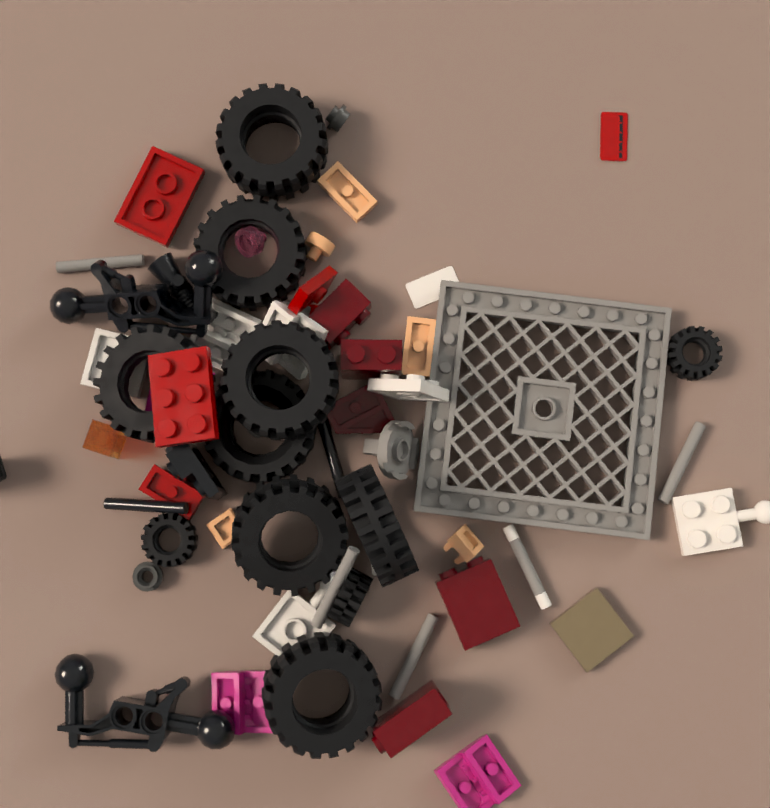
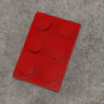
[114,146,205,248]
[148,346,219,448]

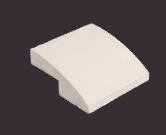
[190,298,262,371]
[263,300,329,380]

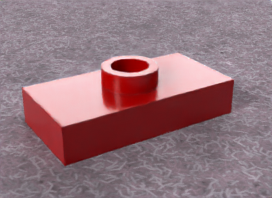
[287,265,338,315]
[138,464,205,520]

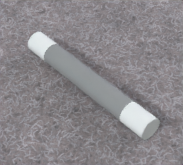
[502,524,552,610]

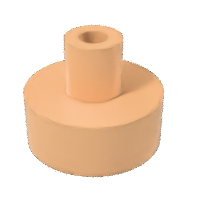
[305,231,335,262]

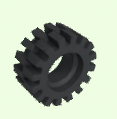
[667,326,723,381]
[141,513,198,567]
[328,568,374,627]

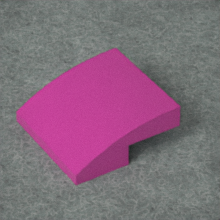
[211,670,273,735]
[434,734,521,808]

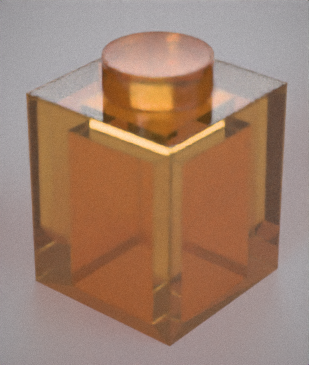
[82,419,127,459]

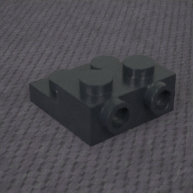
[165,443,228,500]

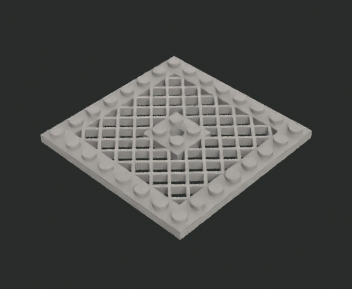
[413,280,672,540]

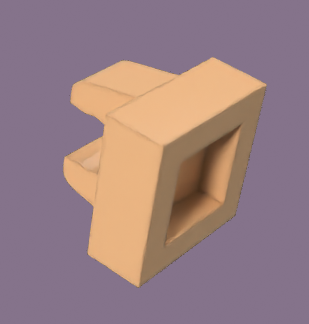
[443,524,484,564]

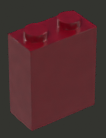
[340,339,402,380]
[435,555,520,651]
[371,680,453,758]

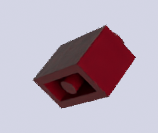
[308,279,371,348]

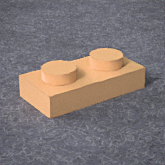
[317,161,378,223]
[401,316,436,378]

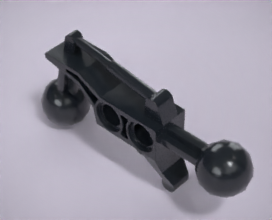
[50,250,223,338]
[54,654,235,752]

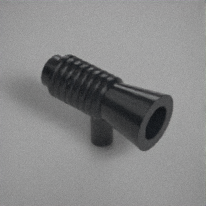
[148,252,194,308]

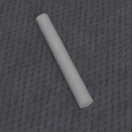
[56,254,145,273]
[657,422,706,505]
[311,546,360,629]
[388,613,439,700]

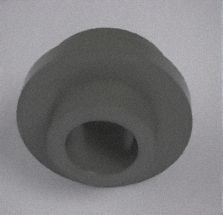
[325,104,350,132]
[132,562,163,592]

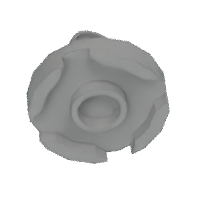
[363,420,420,480]

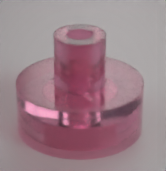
[235,226,266,258]

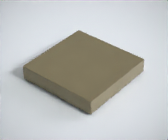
[549,587,634,673]

